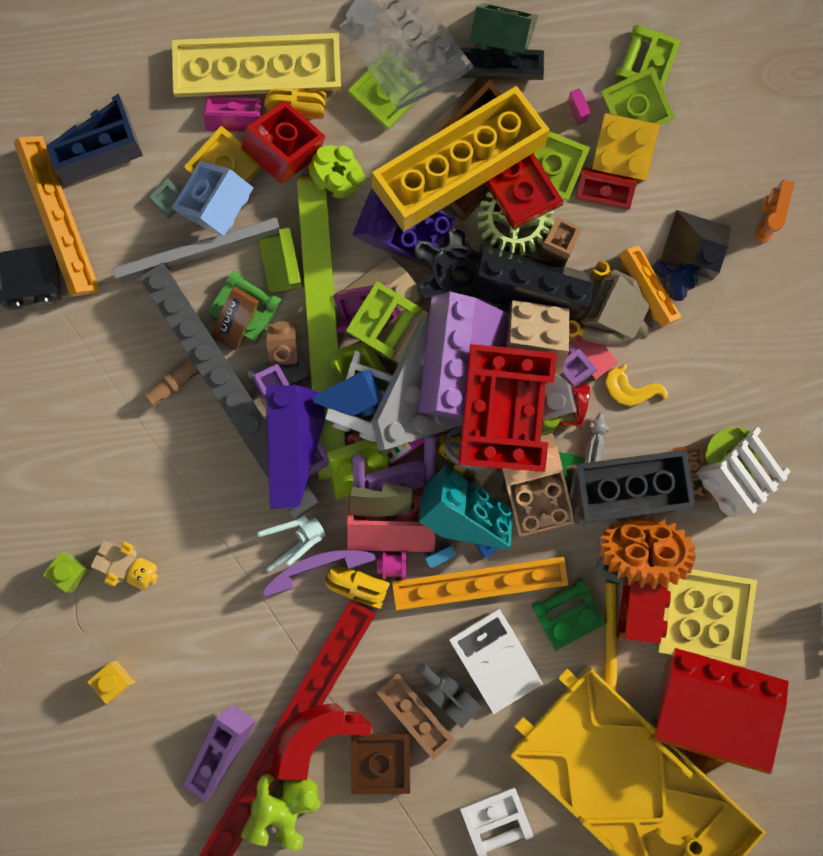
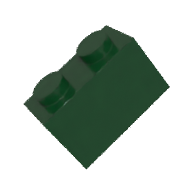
[469,3,538,57]

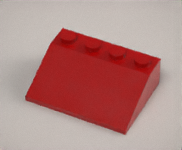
[654,647,789,775]

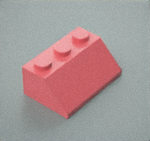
[347,487,435,552]

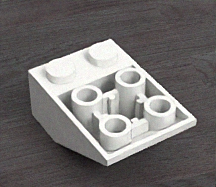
[448,609,543,714]

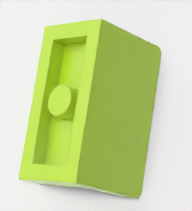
[259,227,303,294]

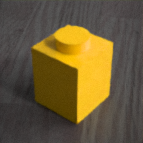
[88,661,136,704]

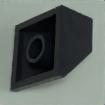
[659,210,730,280]

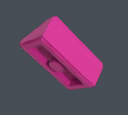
[204,96,262,132]

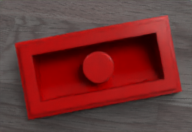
[575,167,637,210]

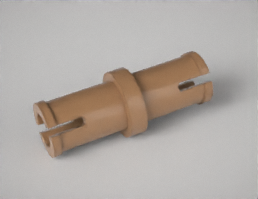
[144,359,200,408]

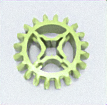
[477,192,554,255]

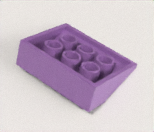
[418,292,508,421]

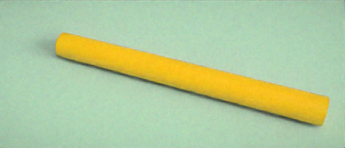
[605,583,617,700]

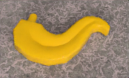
[605,364,668,407]

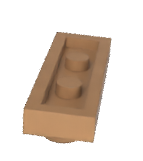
[376,673,455,760]

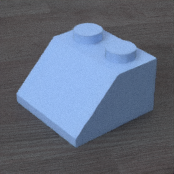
[171,161,253,236]

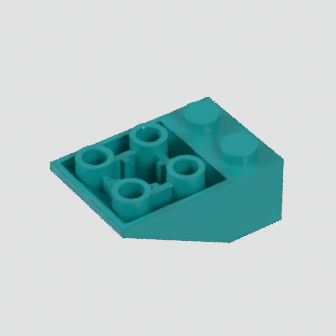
[419,465,512,550]

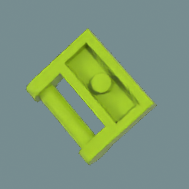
[614,25,682,88]
[346,281,422,359]

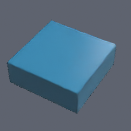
[423,542,456,568]

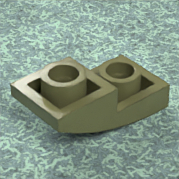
[350,483,413,517]

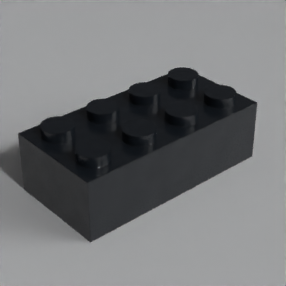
[566,450,696,525]

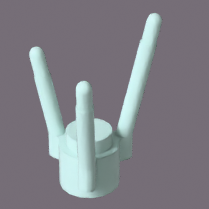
[257,515,326,572]

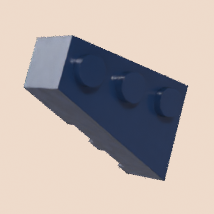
[46,93,143,185]

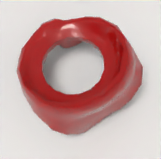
[559,383,590,428]

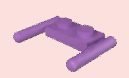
[352,435,436,492]

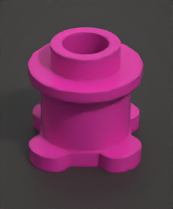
[377,551,406,580]

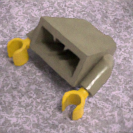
[569,260,652,345]

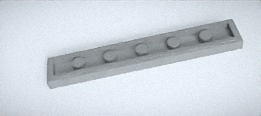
[113,218,280,284]

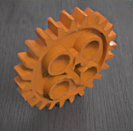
[599,515,696,589]

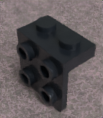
[0,245,62,310]

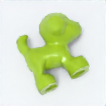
[241,774,322,850]

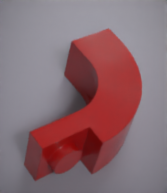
[272,703,372,780]

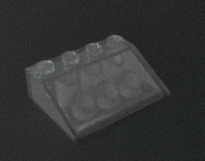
[339,0,474,110]

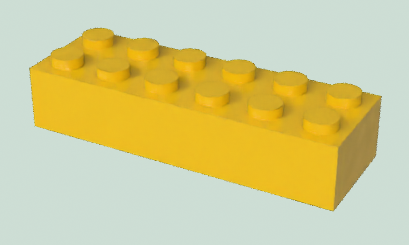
[372,86,550,232]

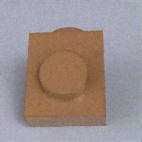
[266,321,298,366]

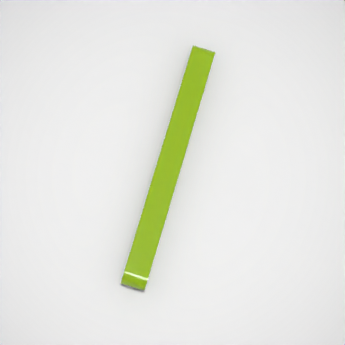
[297,175,346,480]

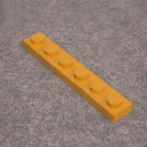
[13,136,100,297]
[392,557,568,611]

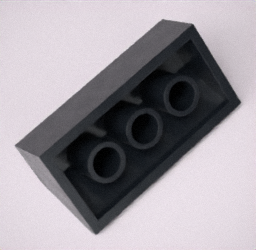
[470,243,594,323]

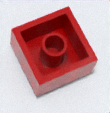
[241,100,326,185]
[617,580,671,644]

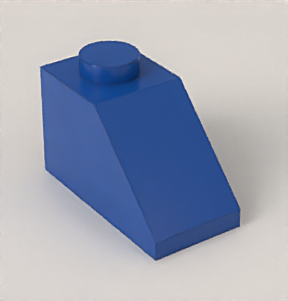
[312,370,383,418]

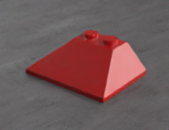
[458,344,557,472]

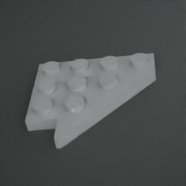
[372,318,462,450]

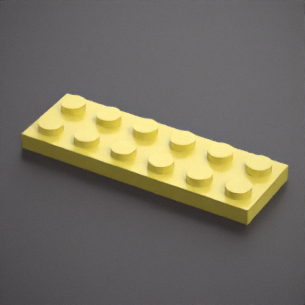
[172,33,341,97]

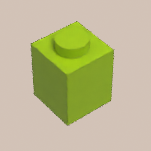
[43,552,91,593]

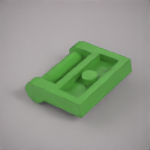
[207,271,282,343]

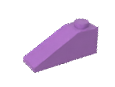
[183,705,256,802]

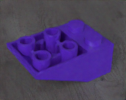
[352,187,456,268]

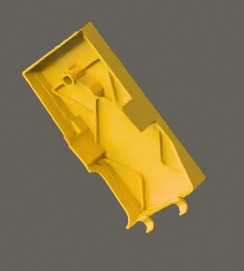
[508,666,767,856]

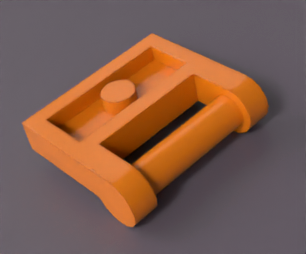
[754,179,795,243]

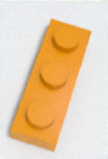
[618,245,682,327]

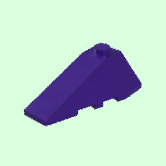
[265,385,325,509]

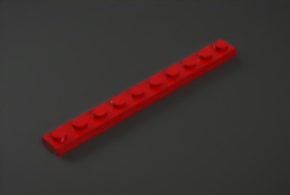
[199,599,376,856]

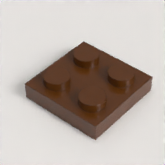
[351,733,410,795]

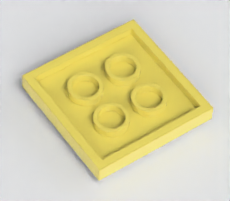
[657,569,757,667]

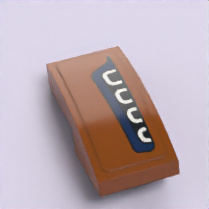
[212,287,259,350]

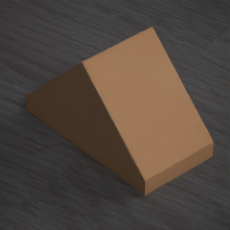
[539,217,582,266]

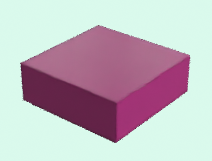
[567,88,591,126]

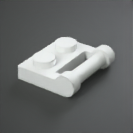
[460,786,534,856]

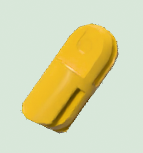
[264,88,326,120]
[325,566,389,609]

